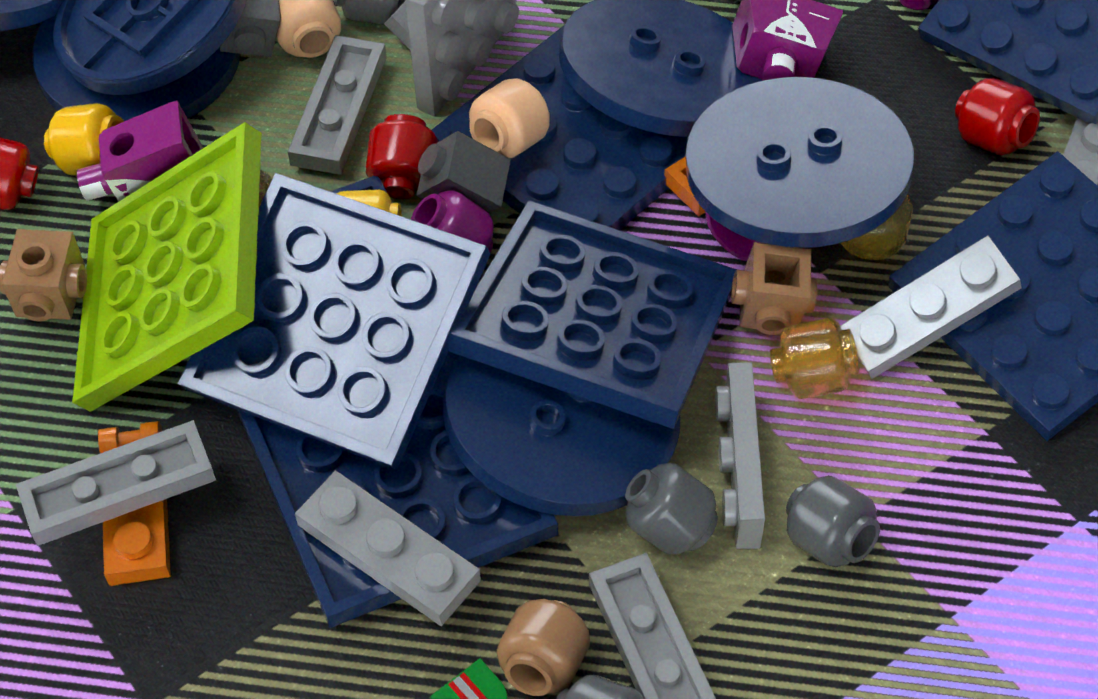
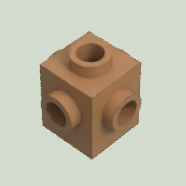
[0,229,87,321]
[731,242,817,335]

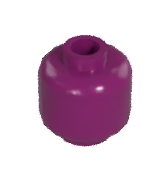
[410,190,494,253]

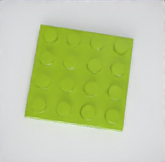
[72,122,262,412]

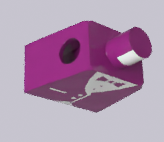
[732,0,843,81]
[77,101,203,201]

